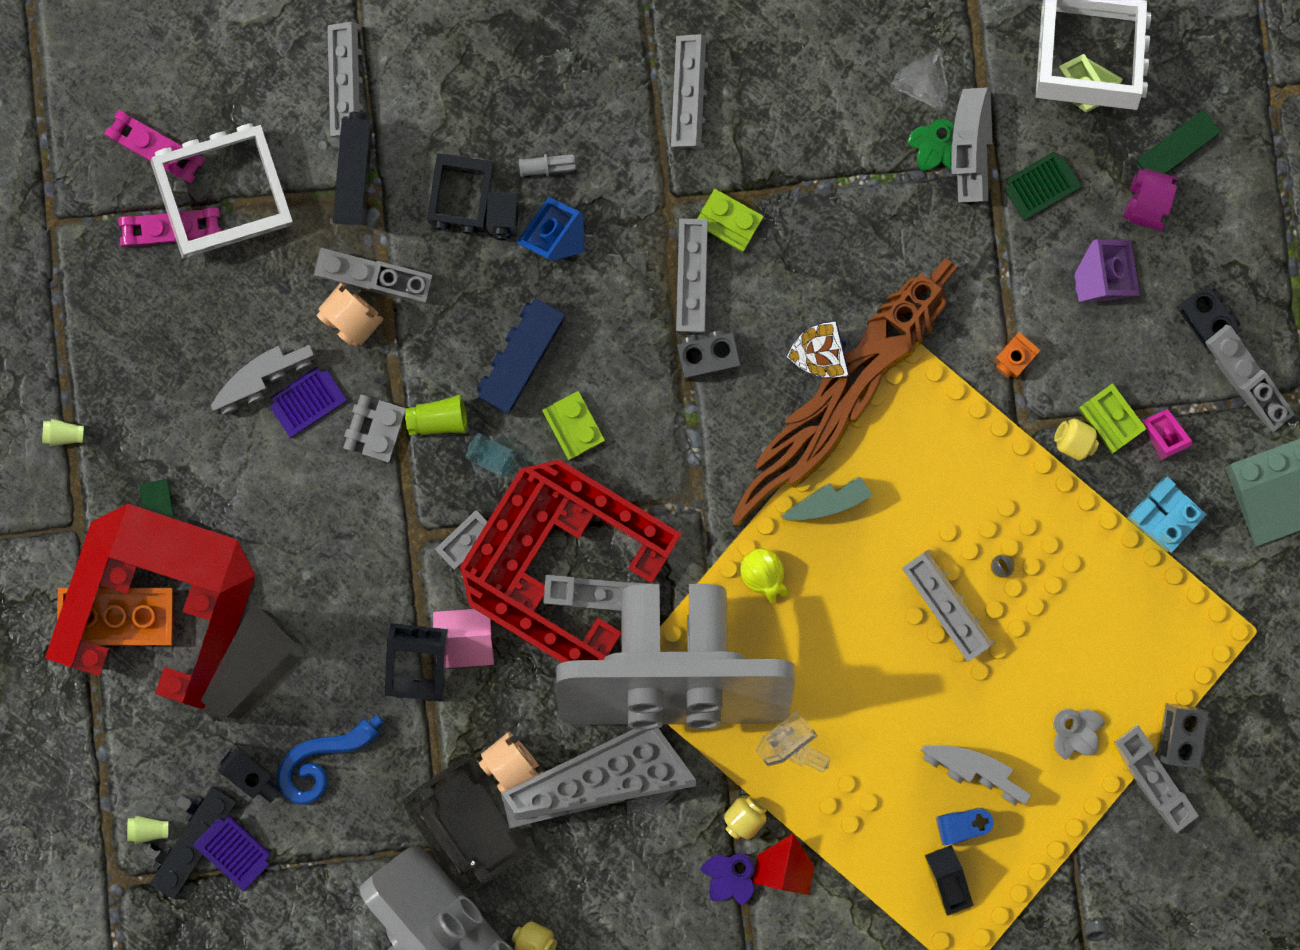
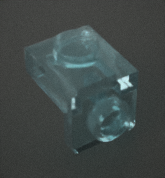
[465,433,516,478]

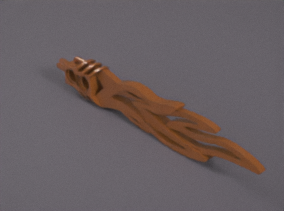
[733,258,958,527]

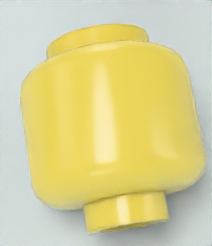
[1054,418,1099,460]
[724,796,766,839]
[512,921,557,950]

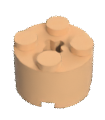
[316,283,384,347]
[479,732,543,793]

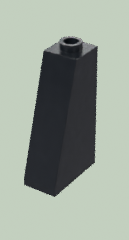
[333,112,373,225]

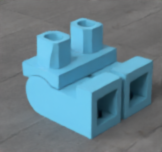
[1127,476,1207,552]

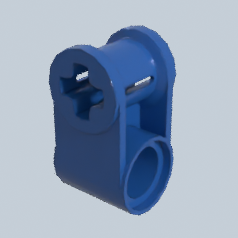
[935,808,993,846]

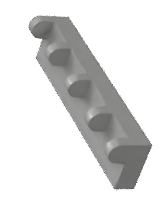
[328,22,363,138]
[671,34,709,150]
[676,219,708,334]
[902,549,995,662]

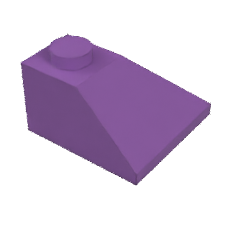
[1075,239,1140,302]

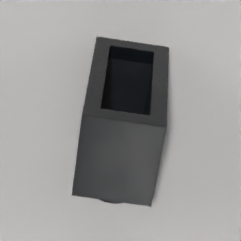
[925,845,974,916]

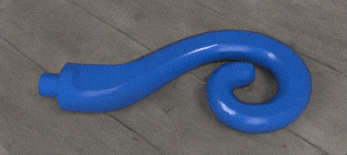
[277,714,384,805]

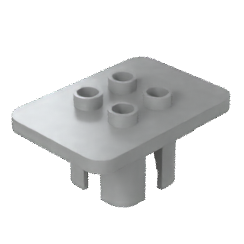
[556,584,795,730]
[360,845,513,950]

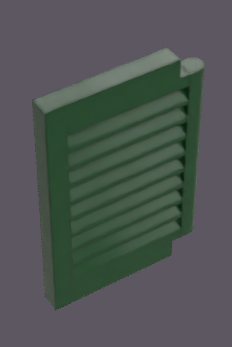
[1005,152,1082,221]

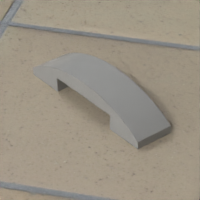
[543,575,647,611]
[1114,725,1199,833]

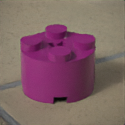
[1122,168,1178,232]

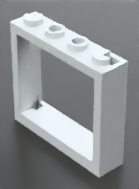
[1035,0,1151,110]
[151,123,293,259]

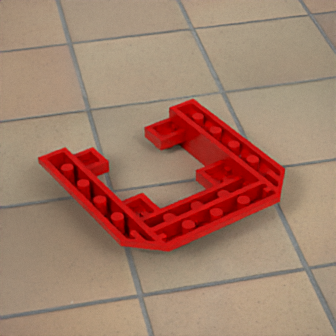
[460,459,682,663]
[45,504,255,711]

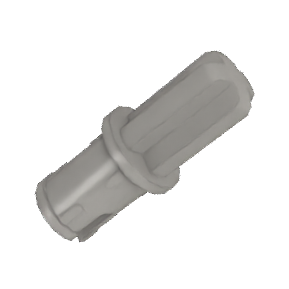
[519,154,576,177]

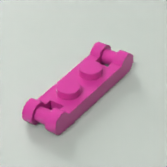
[104,110,205,184]
[118,208,221,247]

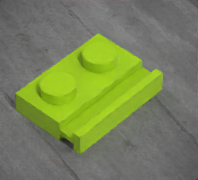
[697,189,764,253]
[1078,383,1146,454]
[542,391,605,461]

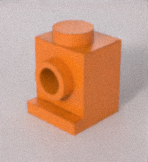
[994,332,1040,379]

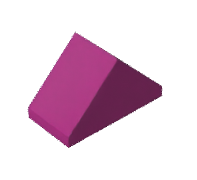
[1142,409,1193,461]

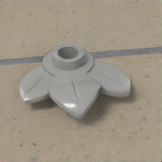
[1053,708,1105,760]

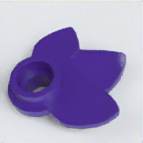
[701,853,755,905]

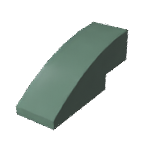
[780,477,873,520]

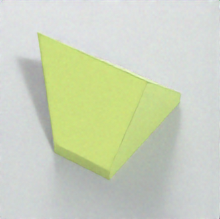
[1059,54,1123,113]

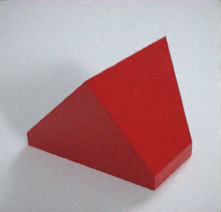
[752,833,814,895]

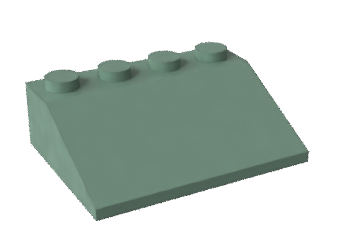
[1225,439,1300,547]

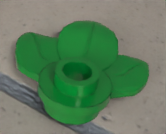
[907,119,954,171]

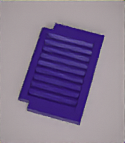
[270,366,347,438]
[193,815,271,891]

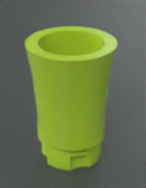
[405,394,468,436]

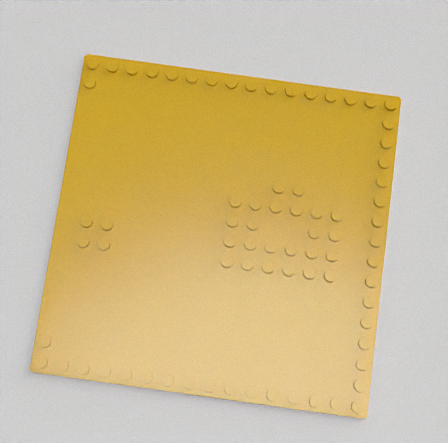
[660,341,1257,950]

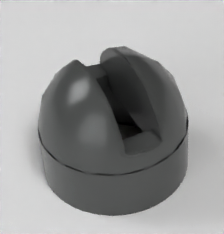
[991,555,1014,578]
[1084,917,1108,941]

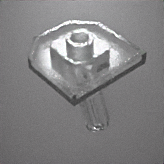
[755,711,831,772]

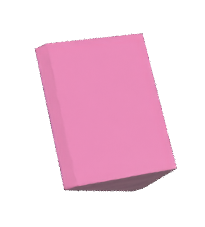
[433,609,494,668]

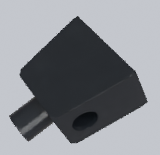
[217,743,281,803]

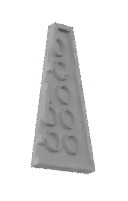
[501,728,696,820]

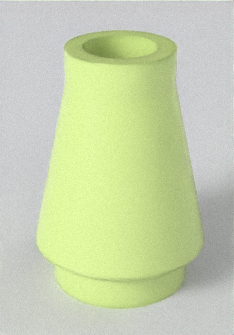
[42,419,84,447]
[127,816,168,844]

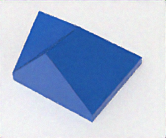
[517,197,585,261]

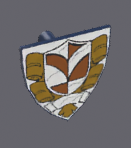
[786,320,850,378]

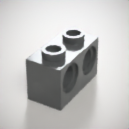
[677,330,740,381]
[1157,703,1210,769]

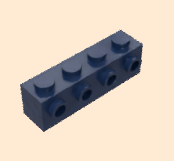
[477,298,565,416]

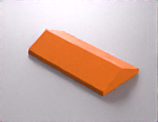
[57,588,175,645]

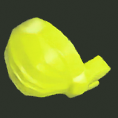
[740,548,789,604]

